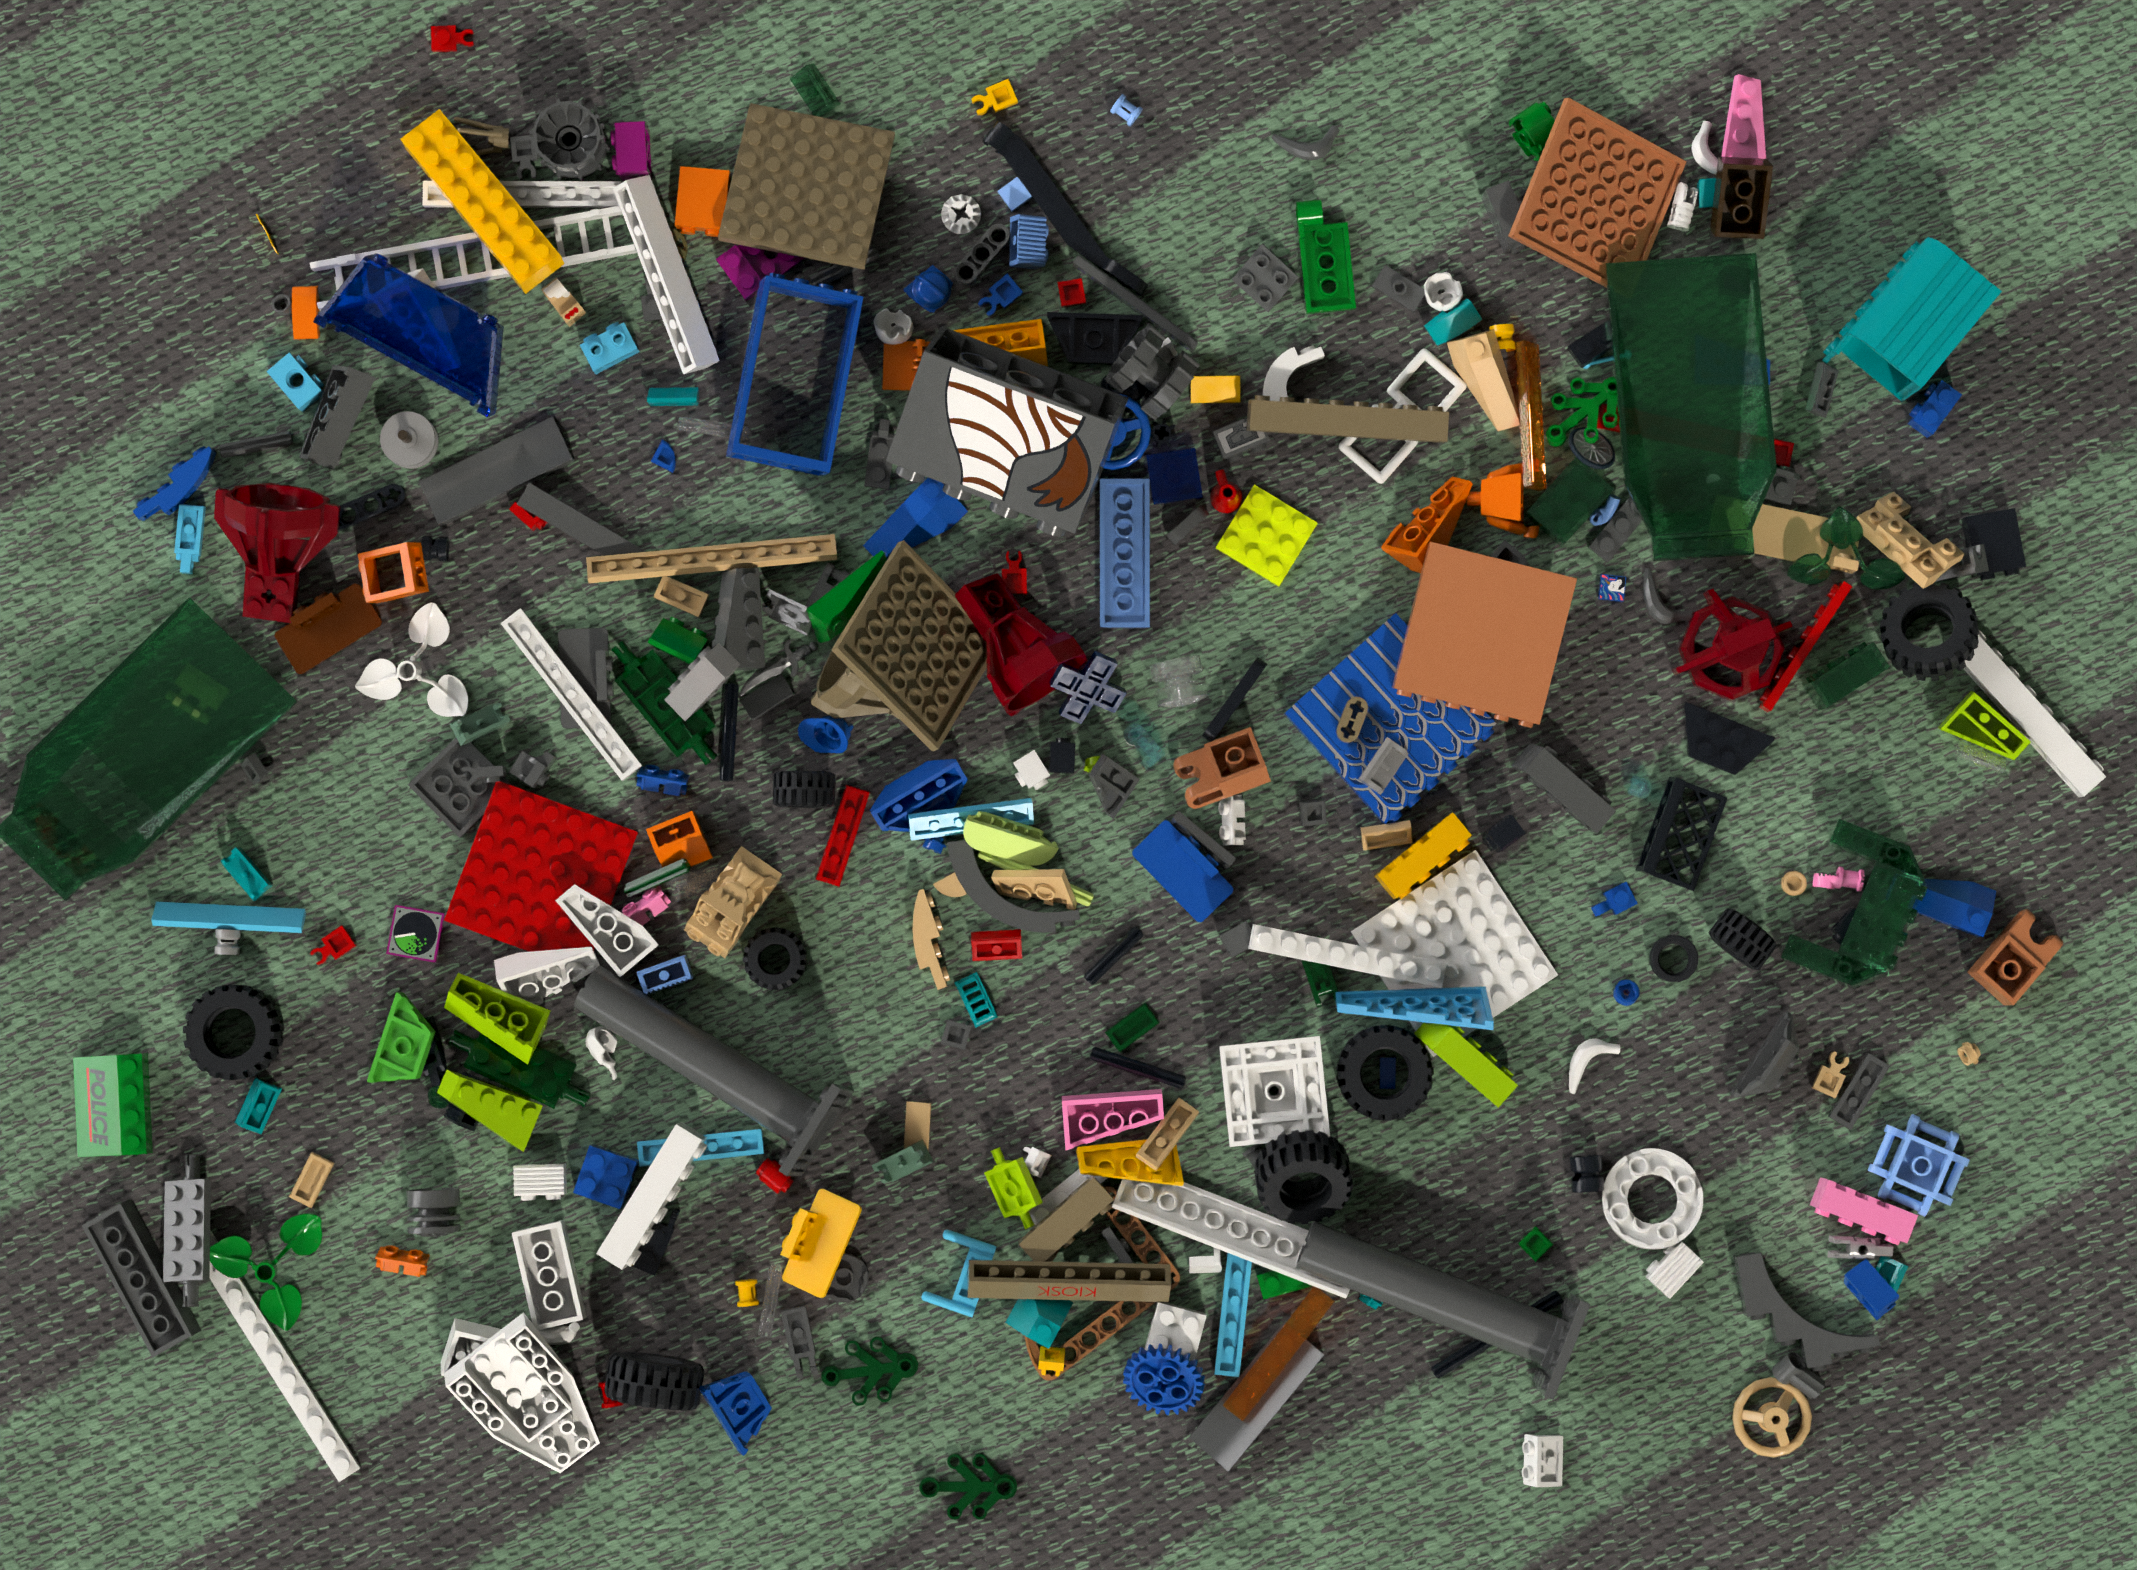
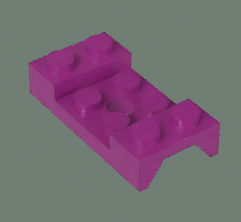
[716,245,806,301]

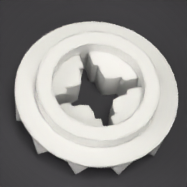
[941,194,981,234]

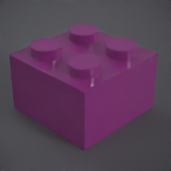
[611,121,652,181]

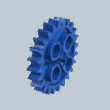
[1123,1343,1205,1415]

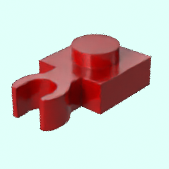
[431,25,474,52]
[1002,551,1027,594]
[310,925,357,965]

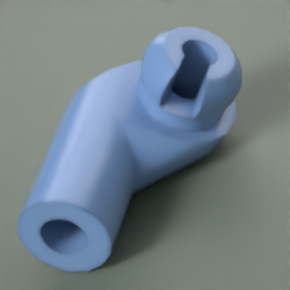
[1589,494,1621,526]

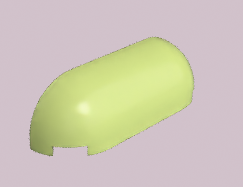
[963,811,1059,866]

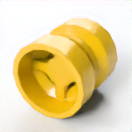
[1489,324,1516,352]

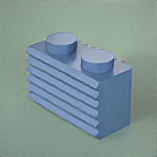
[1009,214,1049,269]
[637,955,694,995]

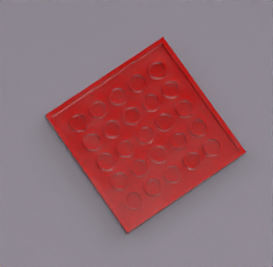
[444,781,638,952]

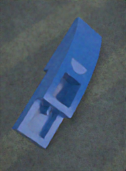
[133,446,216,521]

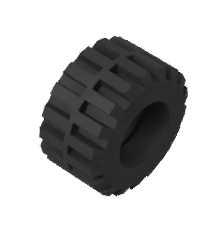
[773,771,836,808]
[1708,908,1777,970]
[743,927,807,990]

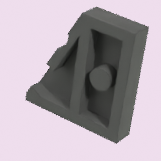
[1089,754,1140,819]

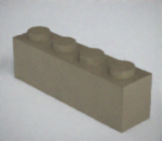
[1018,1175,1114,1262]

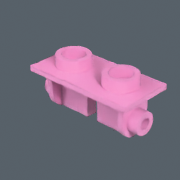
[622,886,671,926]

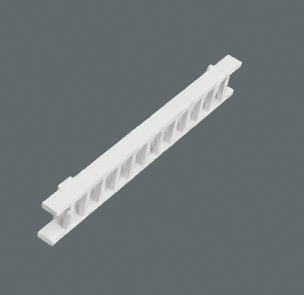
[310,205,637,312]

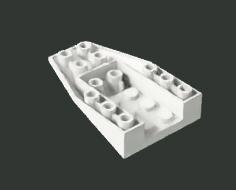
[444,1312,600,1473]

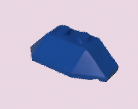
[870,759,968,832]

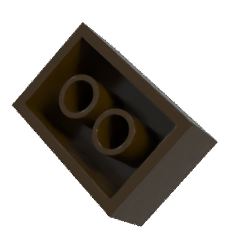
[1710,156,1773,239]

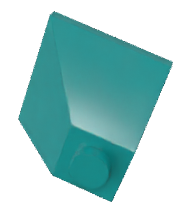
[1005,1299,1073,1349]

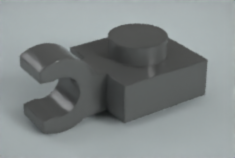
[641,278,662,322]
[461,766,507,786]

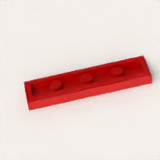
[816,785,870,887]

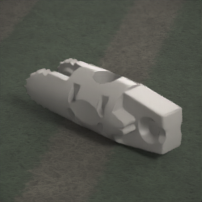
[1827,1235,1893,1261]

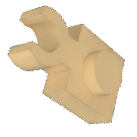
[1811,1051,1849,1099]

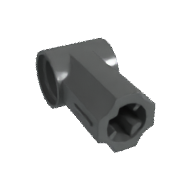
[1772,1352,1825,1399]

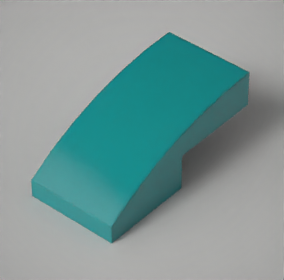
[1424,298,1482,346]

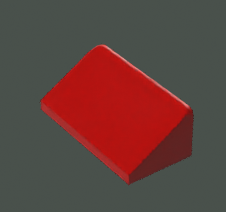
[971,929,1022,961]

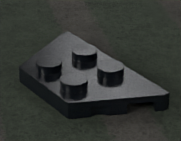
[1047,312,1143,365]
[1684,702,1775,775]

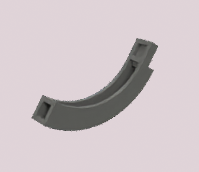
[947,840,1080,933]

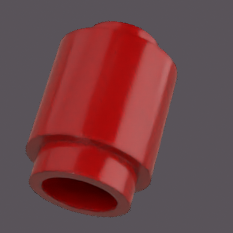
[756,1158,794,1194]

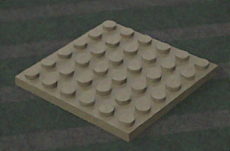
[718,103,895,270]
[832,540,987,751]

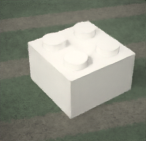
[1145,1302,1207,1361]

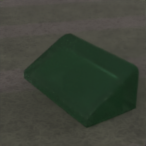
[790,63,841,117]

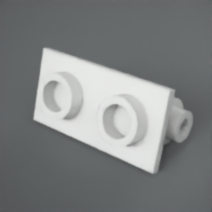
[1218,795,1246,846]

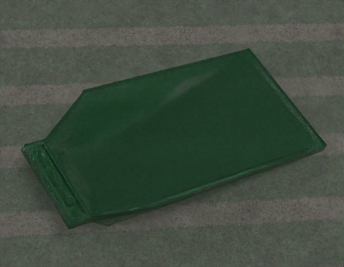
[1605,253,1777,562]
[0,597,297,901]

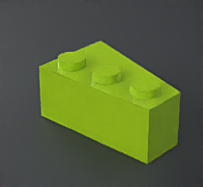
[1938,691,2031,760]

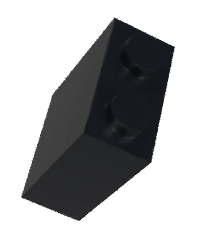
[1961,508,2026,581]

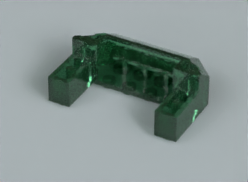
[1781,819,1928,989]

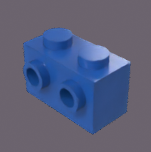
[1907,380,1962,438]

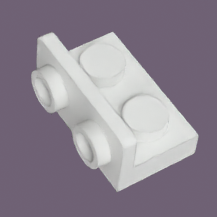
[1522,1434,1563,1487]

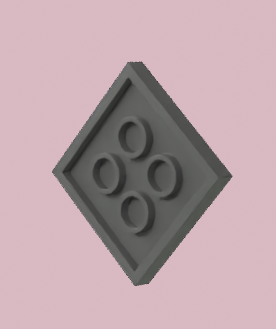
[408,738,514,838]

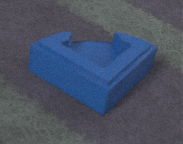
[651,440,676,473]

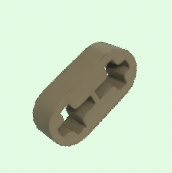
[1336,697,1368,743]

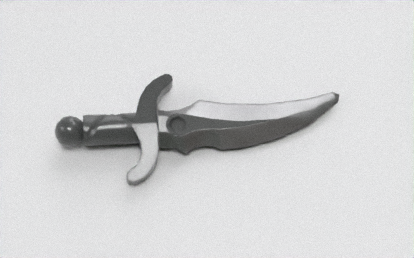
[739,639,818,696]

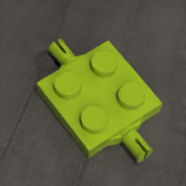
[984,1147,1043,1229]

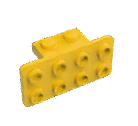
[780,1189,862,1298]

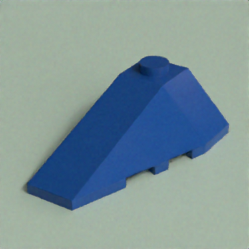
[863,477,968,559]

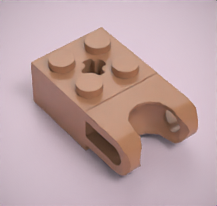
[1173,727,1271,809]
[1967,909,2063,1005]

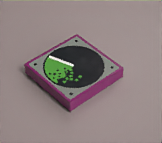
[386,905,445,963]

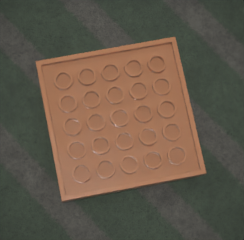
[1508,98,1686,298]

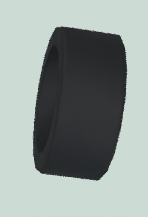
[1649,935,1698,982]

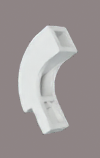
[1262,345,1325,401]

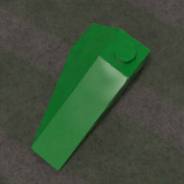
[806,550,887,643]

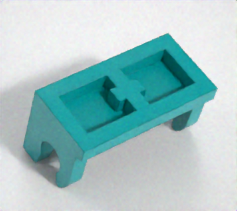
[221,847,273,901]

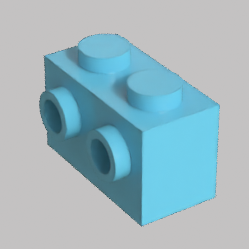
[580,322,640,374]

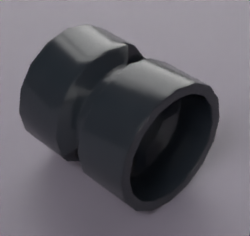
[1569,1155,1604,1193]

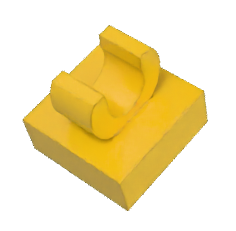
[1038,1346,1065,1377]

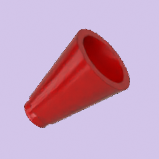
[1210,469,1242,513]

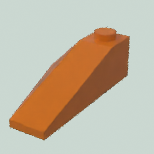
[1381,476,1473,573]

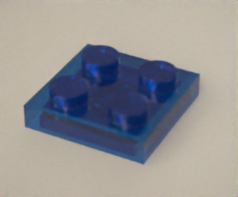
[1146,448,1203,505]

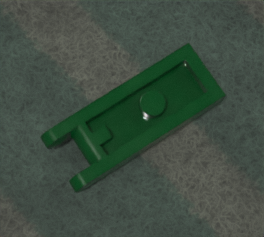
[1301,936,1338,1008]

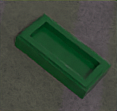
[1105,1003,1160,1052]

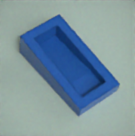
[1379,1057,1396,1089]

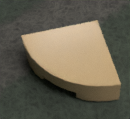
[933,872,967,897]

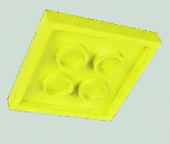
[1216,484,1318,587]

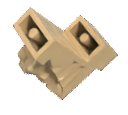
[684,846,782,958]

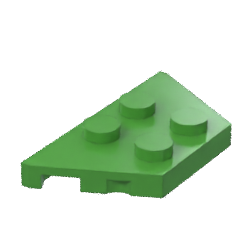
[367,992,436,1083]

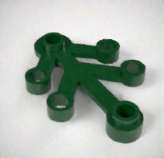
[821,1336,918,1406]
[919,1453,1017,1520]

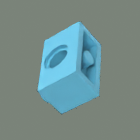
[266,352,324,412]

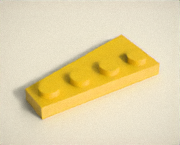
[1076,1139,1184,1186]

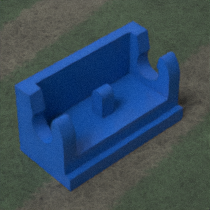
[1844,1259,1899,1320]

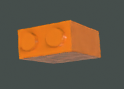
[675,166,731,237]

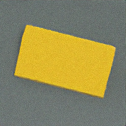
[1190,376,1240,403]

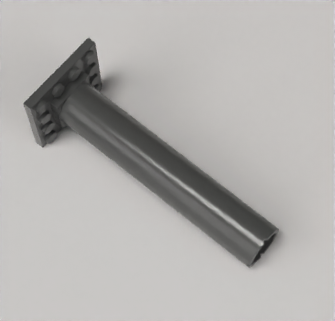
[574,966,854,1176]
[1296,1221,1590,1400]

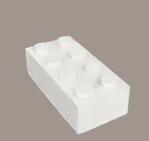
[512,1220,587,1330]

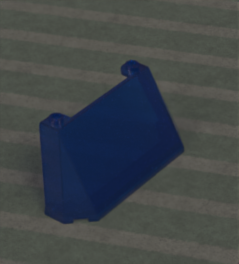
[313,253,504,418]

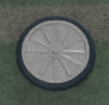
[1569,427,1615,469]

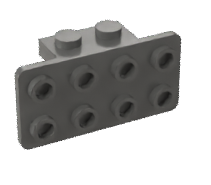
[558,628,614,729]

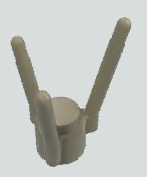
[454,117,509,156]

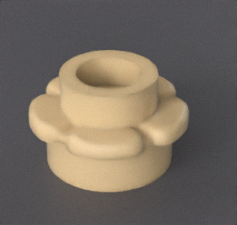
[1957,1042,1981,1066]

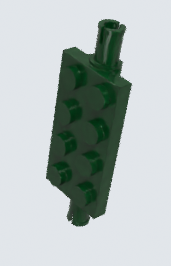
[611,640,718,766]
[449,1030,591,1109]

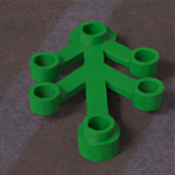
[1546,377,1626,447]

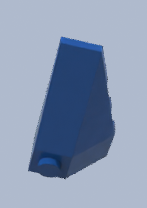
[1885,877,1996,937]

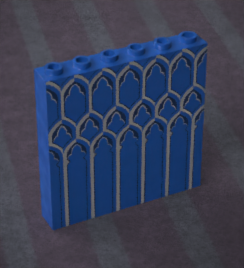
[1284,613,1496,824]

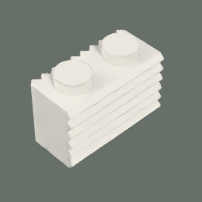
[513,1163,567,1201]
[1645,1241,1704,1299]

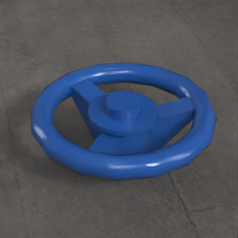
[1104,394,1151,470]

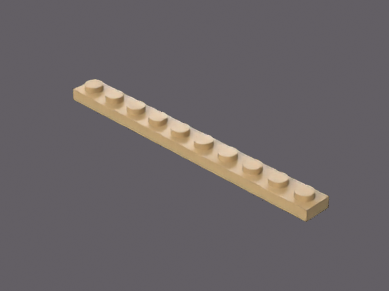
[586,534,837,583]

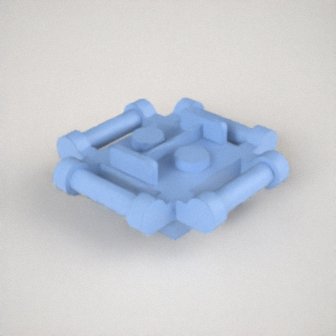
[1867,1114,1970,1217]

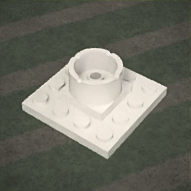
[1219,1036,1330,1147]

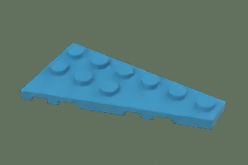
[1335,986,1494,1030]

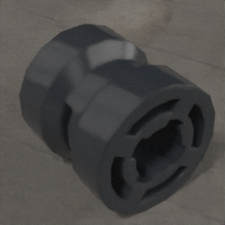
[421,536,450,562]

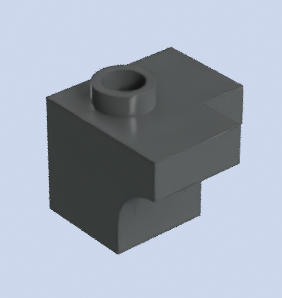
[509,751,557,789]

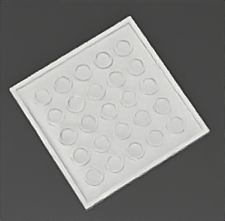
[1351,850,1558,1057]

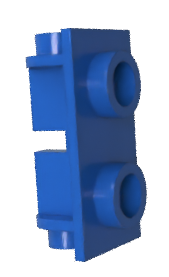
[636,765,690,797]

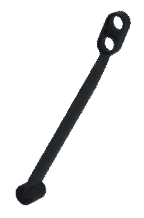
[982,121,1148,296]

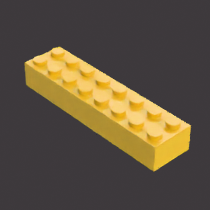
[400,109,565,294]

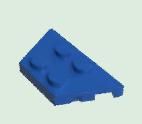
[699,1371,772,1456]

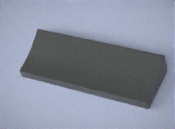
[419,416,575,527]
[82,1199,202,1358]
[1189,1321,1324,1472]

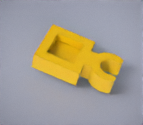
[971,79,1018,116]

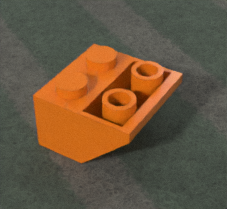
[646,811,713,868]

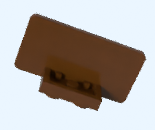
[274,583,382,674]

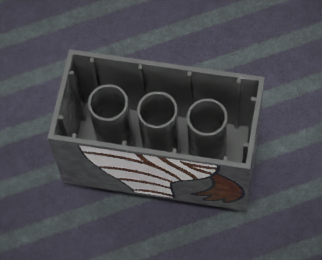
[886,326,1129,537]

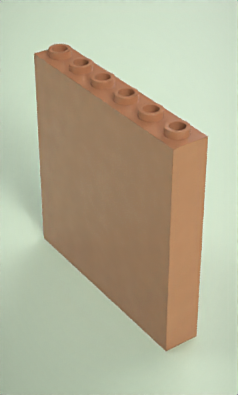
[1392,542,1577,728]

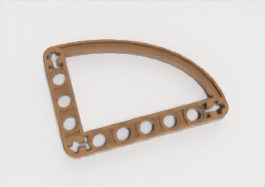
[1024,1186,1180,1381]

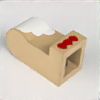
[541,277,586,327]

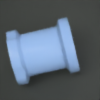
[1110,94,1143,126]

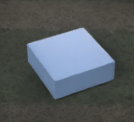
[997,177,1032,212]

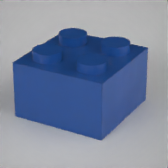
[573,1144,639,1209]

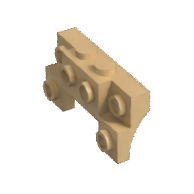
[1853,492,1965,589]

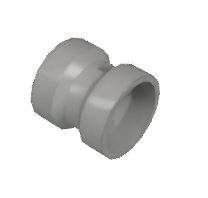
[214,929,241,955]

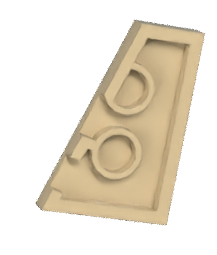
[991,869,1077,910]

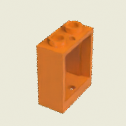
[358,542,429,603]

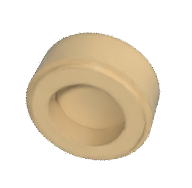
[1781,871,1807,896]

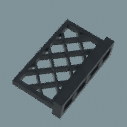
[1636,777,1727,891]

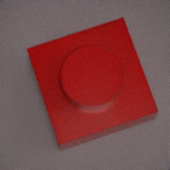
[1057,278,1086,308]

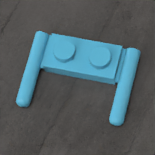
[921,1229,997,1317]

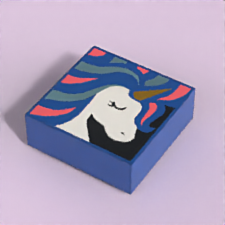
[1598,574,1626,602]

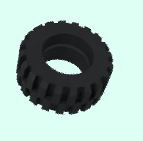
[1880,582,1979,681]
[183,985,284,1080]
[1336,1025,1434,1121]
[1254,1129,1353,1224]
[604,1352,705,1411]

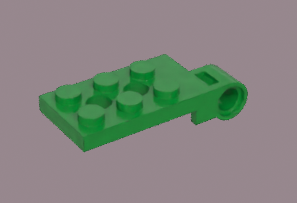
[1296,199,1356,314]

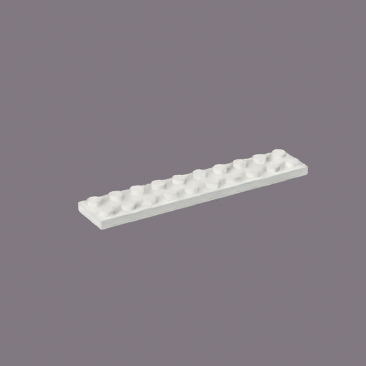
[1112,1179,1350,1299]

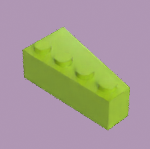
[1414,1023,1518,1108]
[437,1070,543,1152]

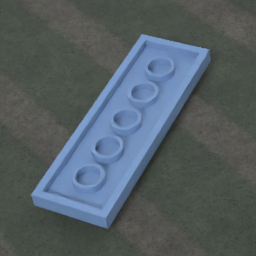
[1100,479,1150,628]

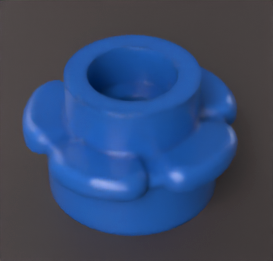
[922,837,946,854]

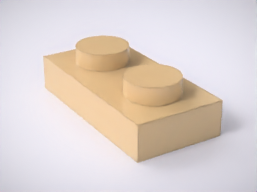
[653,576,709,618]

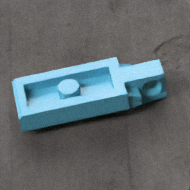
[174,504,206,574]

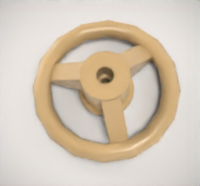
[1732,1377,1812,1458]

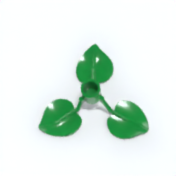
[210,1213,322,1331]

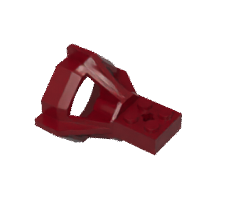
[214,483,340,623]
[954,573,1087,716]
[1672,589,1793,701]

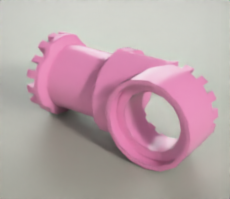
[1812,866,1865,892]

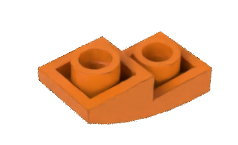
[292,286,320,339]

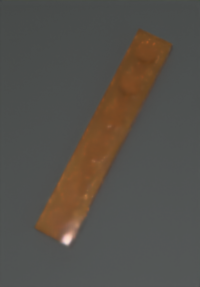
[1516,340,1547,491]
[1223,1287,1335,1421]

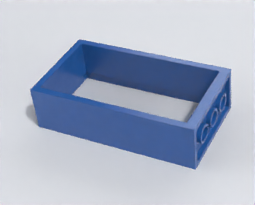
[726,273,863,476]

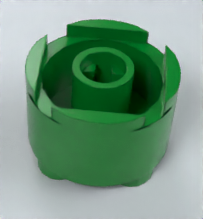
[1509,102,1555,161]

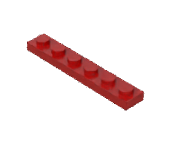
[1759,581,1852,713]

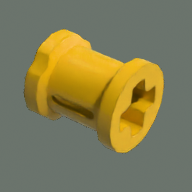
[735,1279,759,1307]

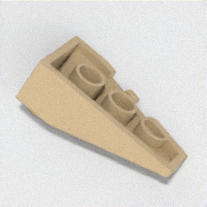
[1447,329,1522,431]

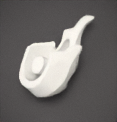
[585,1026,617,1080]

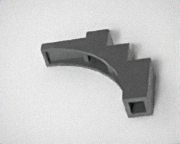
[1733,1251,1880,1371]

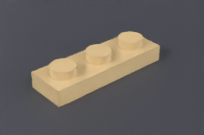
[1136,1098,1199,1171]

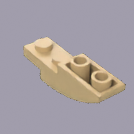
[913,889,950,990]

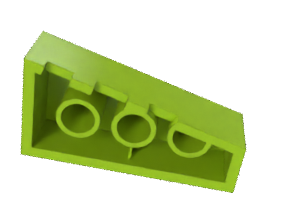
[444,973,551,1065]

